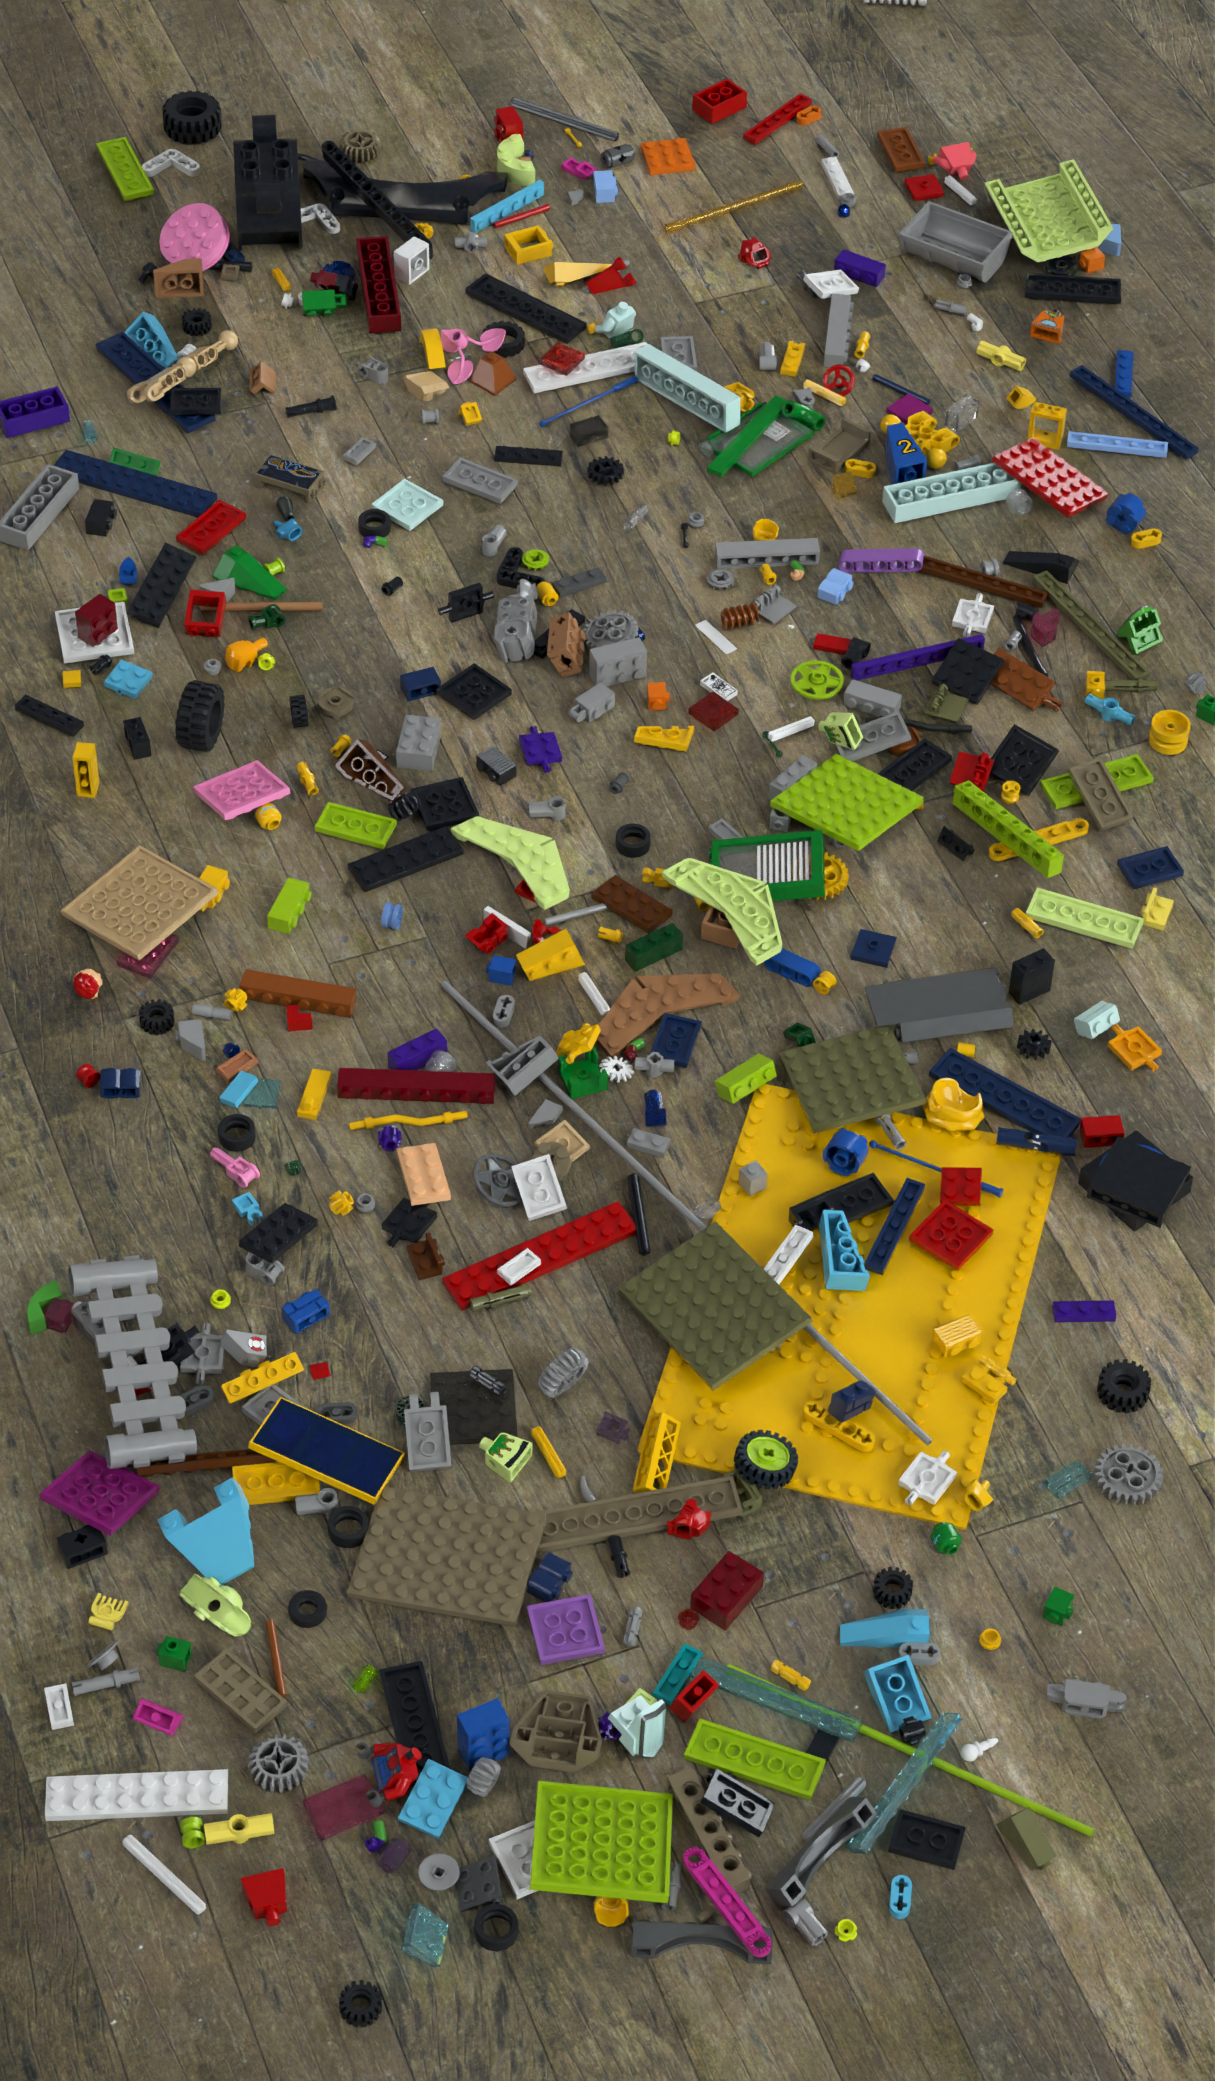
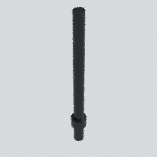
[1013,615,1048,677]

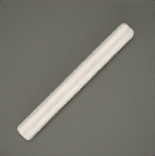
[122,1835,206,1915]

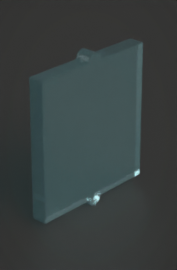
[244,1078,280,1109]

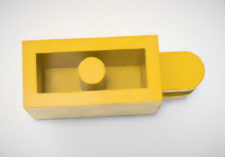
[199,865,230,912]

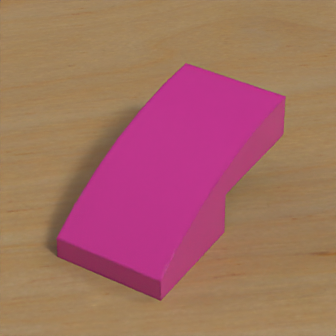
[561,157,597,179]

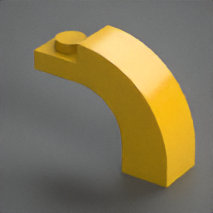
[419,328,445,369]

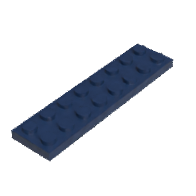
[929,1048,1081,1138]

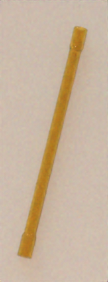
[664,179,803,233]

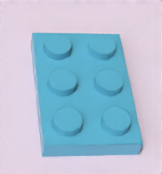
[398,1759,468,1840]

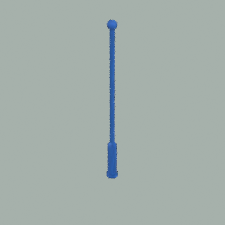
[539,375,638,427]
[869,1140,1003,1198]

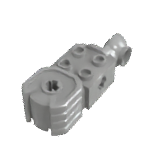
[494,579,537,662]

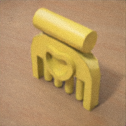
[88,1593,129,1631]

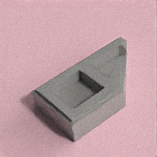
[528,1099,563,1129]

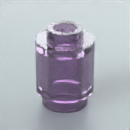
[378,1838,410,1873]

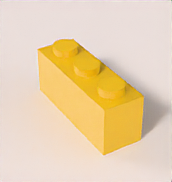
[72,742,100,798]

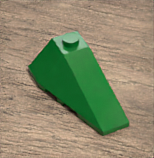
[213,545,287,600]

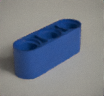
[764,948,821,987]

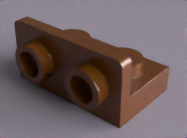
[407,1232,445,1281]

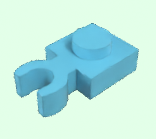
[232,1192,263,1226]

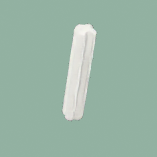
[944,175,977,206]
[768,716,815,742]
[578,972,610,1016]

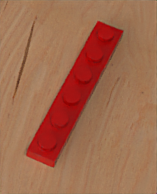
[743,93,812,145]

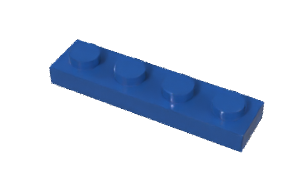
[1115,350,1134,398]

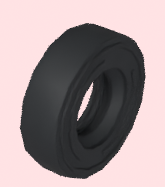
[288,1590,327,1628]

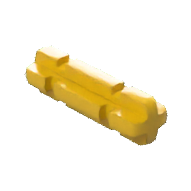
[272,268,291,292]
[770,1660,811,1691]

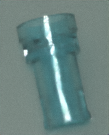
[83,420,98,444]

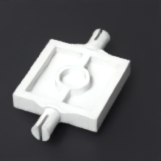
[952,593,994,637]
[898,1450,957,1505]

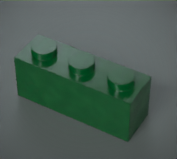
[625,923,683,972]

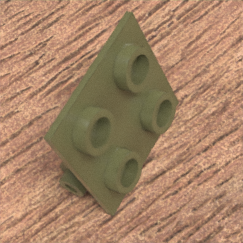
[924,684,969,723]

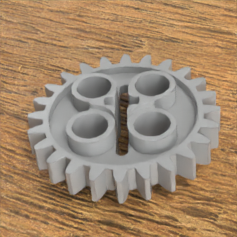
[582,610,639,650]
[1094,1443,1164,1505]

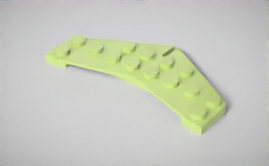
[451,816,570,910]
[662,858,782,966]

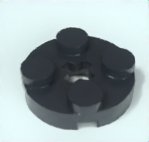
[1045,255,1077,276]

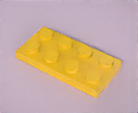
[232,1458,320,1505]

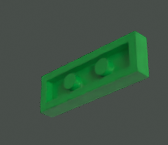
[109,447,161,476]

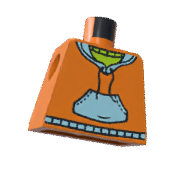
[1030,309,1065,344]

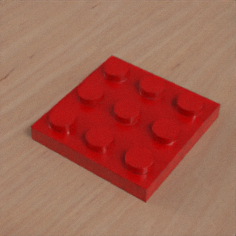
[909,1200,994,1271]

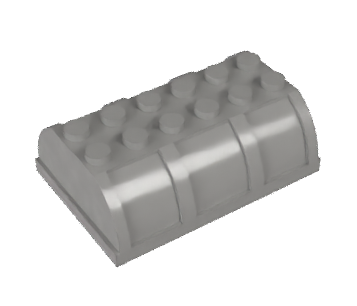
[898,201,1013,283]

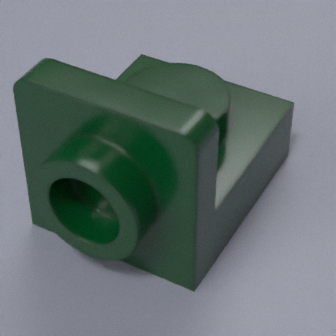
[783,1023,816,1047]

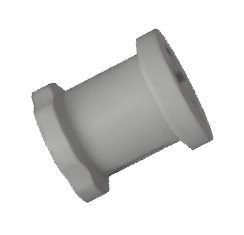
[421,408,439,424]

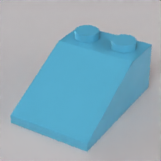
[863,1655,932,1733]

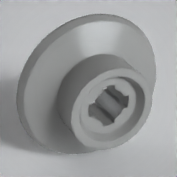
[86,1640,119,1670]
[418,1853,460,1891]

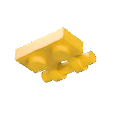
[962,1356,1017,1404]

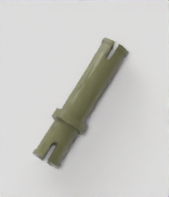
[1105,678,1158,692]
[469,1284,531,1312]

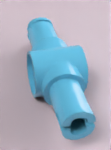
[1084,693,1136,726]

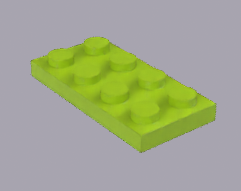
[315,802,397,849]

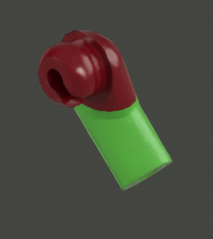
[624,1038,645,1062]

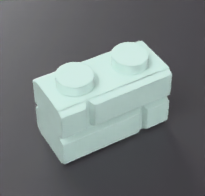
[1074,1001,1120,1039]

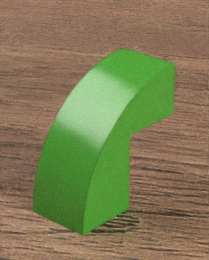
[27,1280,64,1335]

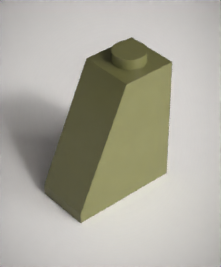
[996,1807,1056,1870]

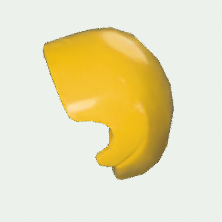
[753,519,779,541]
[594,1896,629,1927]

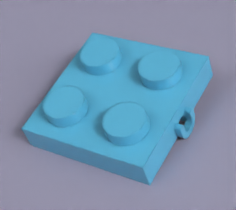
[104,659,153,699]

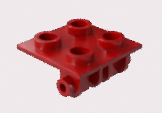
[949,751,994,792]

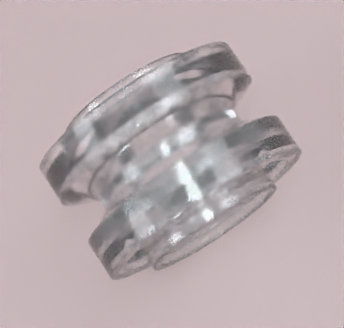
[1006,489,1033,516]
[425,1050,457,1072]

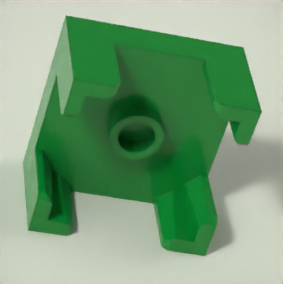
[558,1047,608,1099]

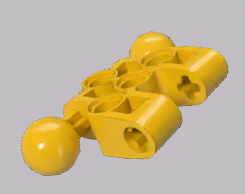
[880,411,960,469]

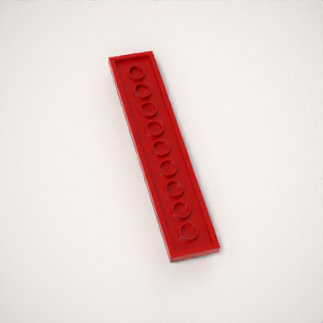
[442,1201,636,1311]

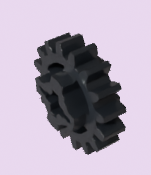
[587,456,624,486]

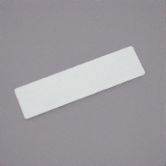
[695,620,737,654]

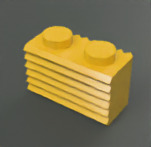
[932,1315,982,1357]

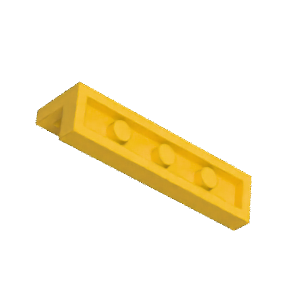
[632,1412,681,1493]

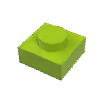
[108,588,128,605]

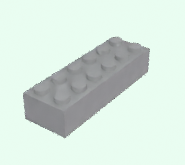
[0,464,79,550]

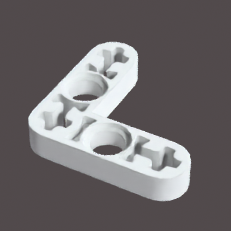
[142,149,200,177]
[301,203,340,234]

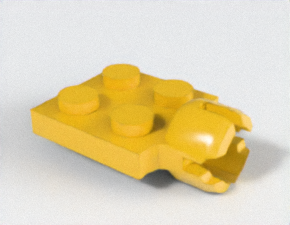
[723,382,755,412]

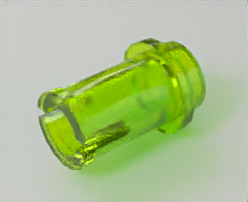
[352,1664,378,1694]

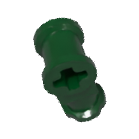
[248,604,286,631]

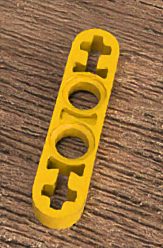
[803,1401,875,1452]

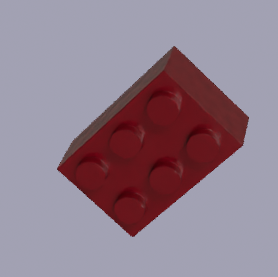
[690,1551,764,1631]

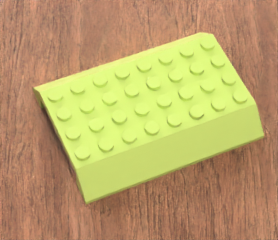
[985,159,1113,262]

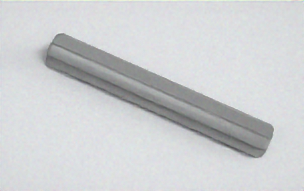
[802,1777,866,1842]

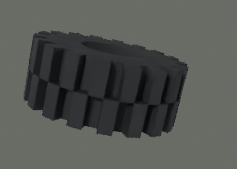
[1097,1359,1151,1413]

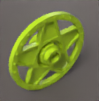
[791,660,844,700]

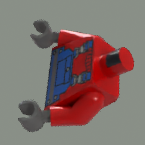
[356,1742,422,1807]

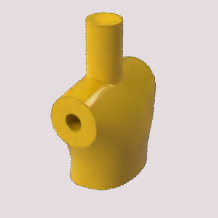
[964,1479,993,1511]

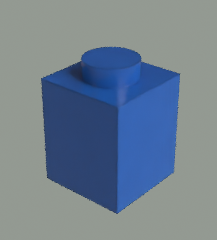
[486,955,516,986]

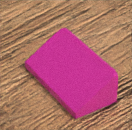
[132,1698,184,1736]

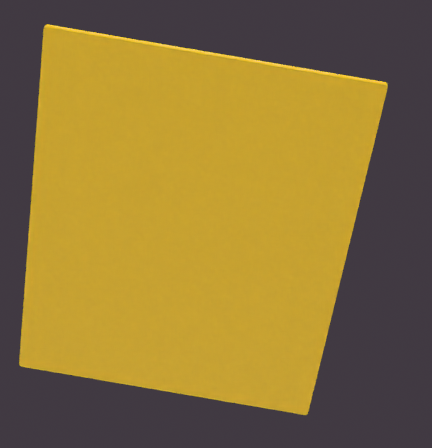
[638,1084,1062,1530]

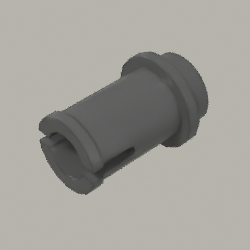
[609,772,629,794]

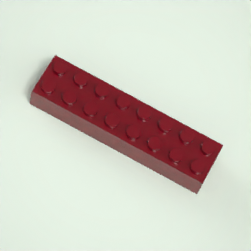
[356,236,401,333]

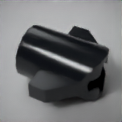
[1015,601,1039,621]

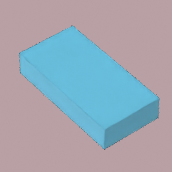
[219,1071,258,1109]

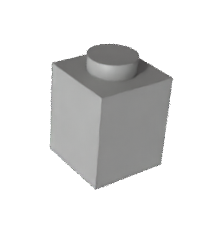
[739,1161,767,1196]

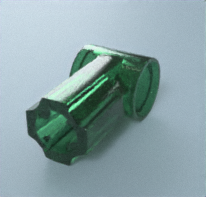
[610,329,644,349]

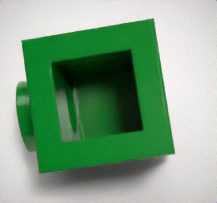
[1196,694,1215,725]
[1042,1586,1074,1626]
[156,1636,192,1672]

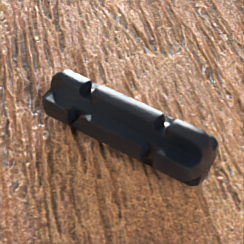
[470,1365,506,1395]

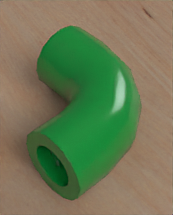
[782,400,826,431]

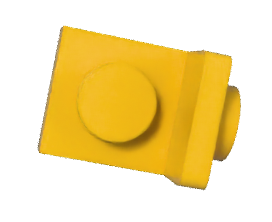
[458,402,482,426]

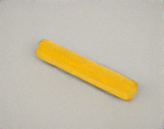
[803,379,846,406]
[531,1426,566,1479]

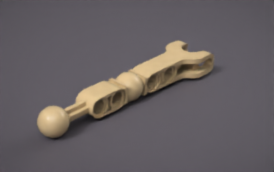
[127,330,238,403]

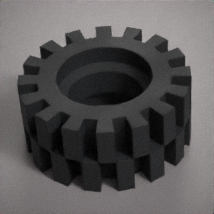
[182,308,212,337]
[289,694,309,728]
[139,999,174,1035]
[873,1567,913,1609]
[339,1980,382,2027]

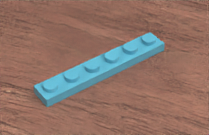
[470,180,544,233]

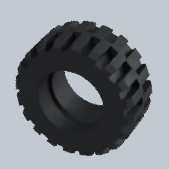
[162,90,222,145]
[175,680,225,752]

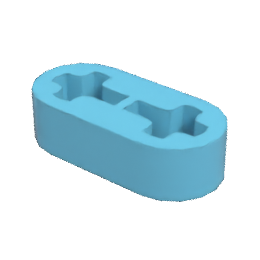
[889,1875,912,1919]

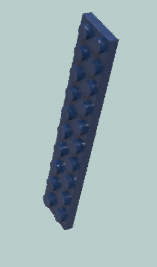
[96,332,216,433]
[54,450,217,518]

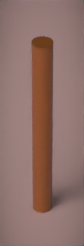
[266,1620,287,1698]

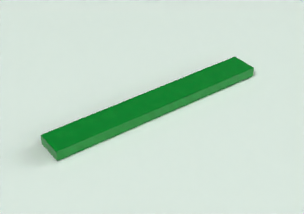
[707,395,788,478]

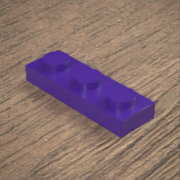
[1052,1300,1116,1323]

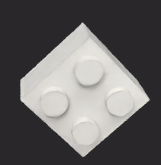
[393,237,429,285]

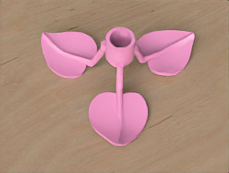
[441,328,506,384]

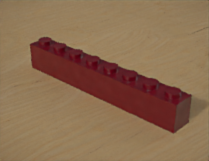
[337,1068,495,1104]

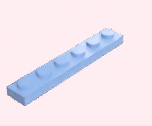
[1067,431,1168,458]

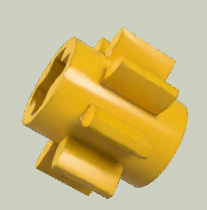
[224,988,247,1012]
[329,1190,354,1216]

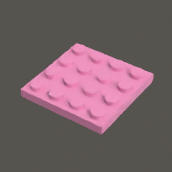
[193,760,291,820]

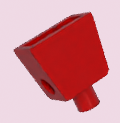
[241,1868,287,1926]

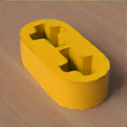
[845,459,876,478]
[1130,529,1162,549]

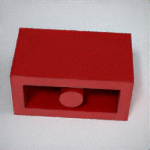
[1080,1115,1125,1148]
[668,1670,719,1723]

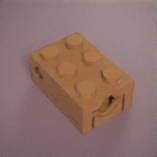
[547,612,586,678]

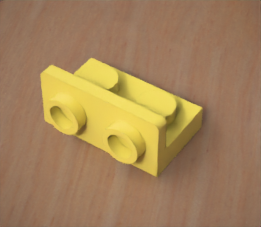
[1140,888,1174,931]

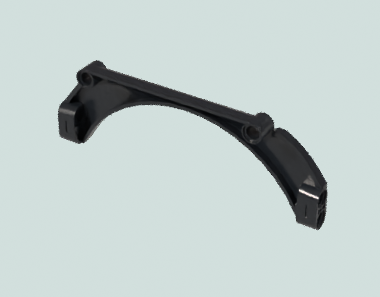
[303,159,508,224]

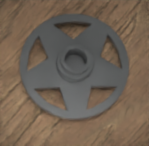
[472,1153,522,1208]

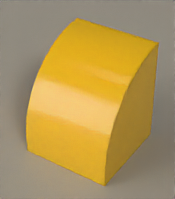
[1006,385,1036,409]

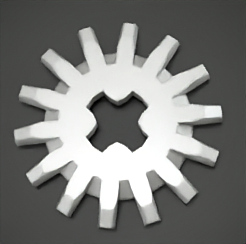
[599,1056,634,1083]

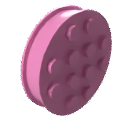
[159,203,230,271]

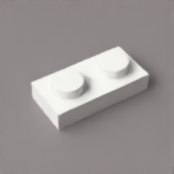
[44,1684,74,1730]

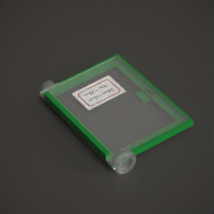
[699,402,815,477]

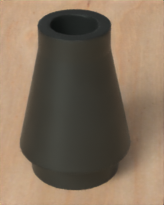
[276,496,295,522]

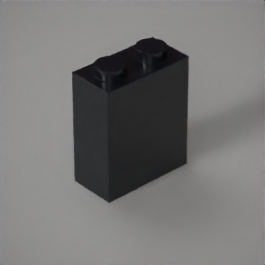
[1008,948,1055,1005]

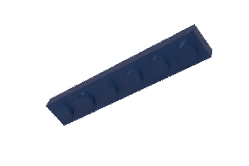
[864,1178,925,1276]

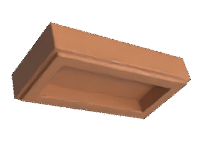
[216,1049,259,1083]

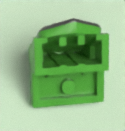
[1117,606,1163,654]

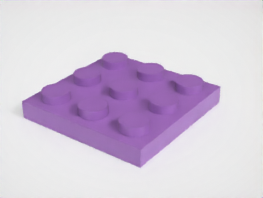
[527,1594,605,1665]

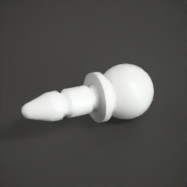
[960,1738,998,1762]

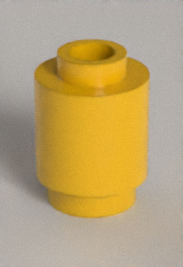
[536,582,558,606]

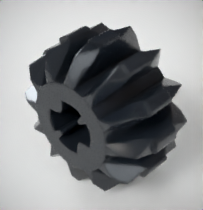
[387,793,419,821]

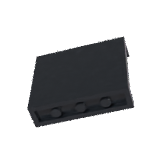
[1087,1137,1191,1228]

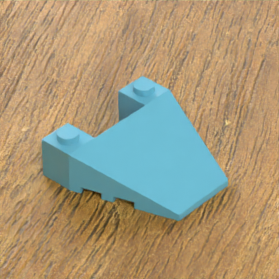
[157,1478,254,1585]

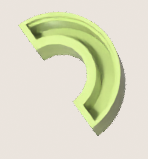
[497,134,535,186]

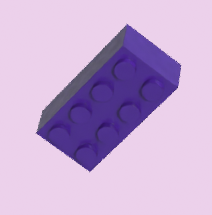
[0,386,70,438]

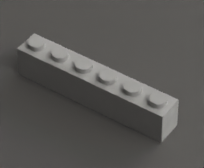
[824,294,854,368]
[715,538,820,569]

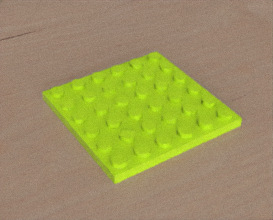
[770,754,924,851]
[530,1781,673,1903]

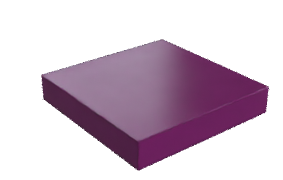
[886,393,933,425]

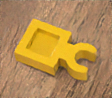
[642,868,673,889]

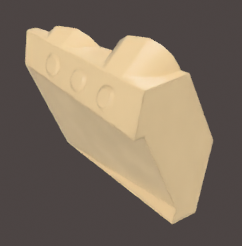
[403,371,449,401]

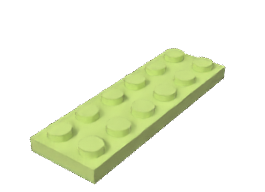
[1026,887,1144,949]

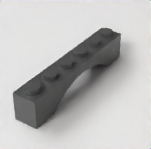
[765,1797,878,1907]
[632,1920,773,1964]

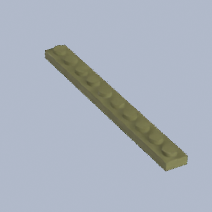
[1032,570,1151,680]

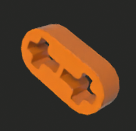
[796,106,822,126]

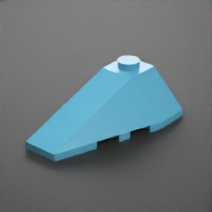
[124,312,178,368]

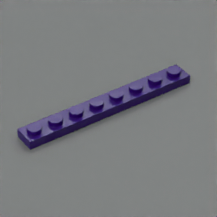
[851,634,985,681]

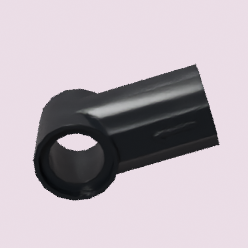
[841,637,871,670]

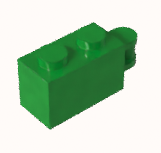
[302,290,347,317]

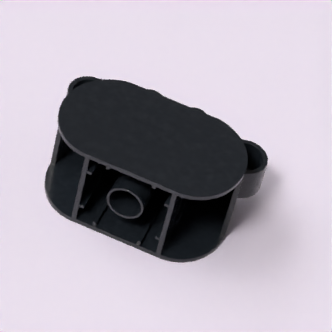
[233,114,303,251]

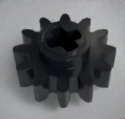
[1017,1029,1052,1060]

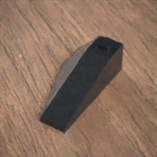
[1003,551,1079,584]

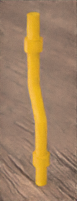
[349,1110,468,1130]

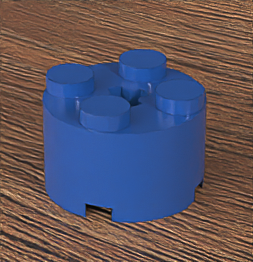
[1106,493,1146,534]
[822,1128,868,1176]

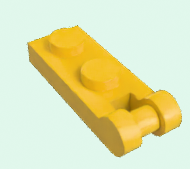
[780,341,805,377]

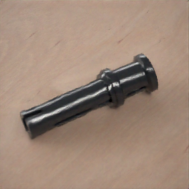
[285,395,337,418]

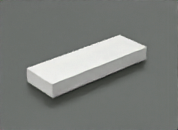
[484,906,531,949]

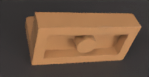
[250,361,276,395]

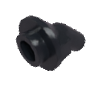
[138,262,158,283]

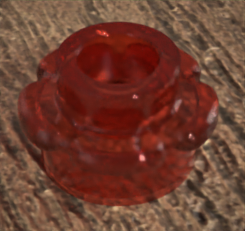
[678,1609,699,1630]

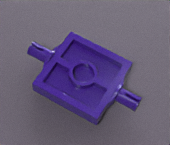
[519,725,562,773]

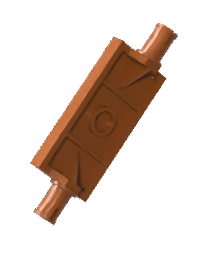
[990,648,1063,712]

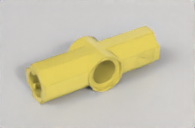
[976,341,1026,372]
[204,1813,275,1845]

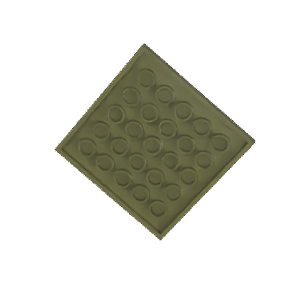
[779,1025,926,1133]

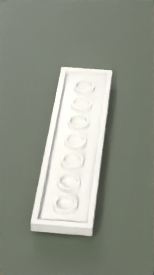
[523,342,648,393]
[45,1769,228,1821]

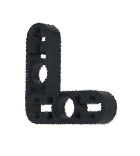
[497,547,545,589]

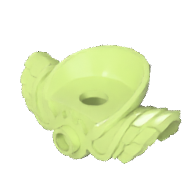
[179,1573,251,1637]

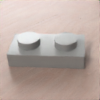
[627,1128,671,1158]

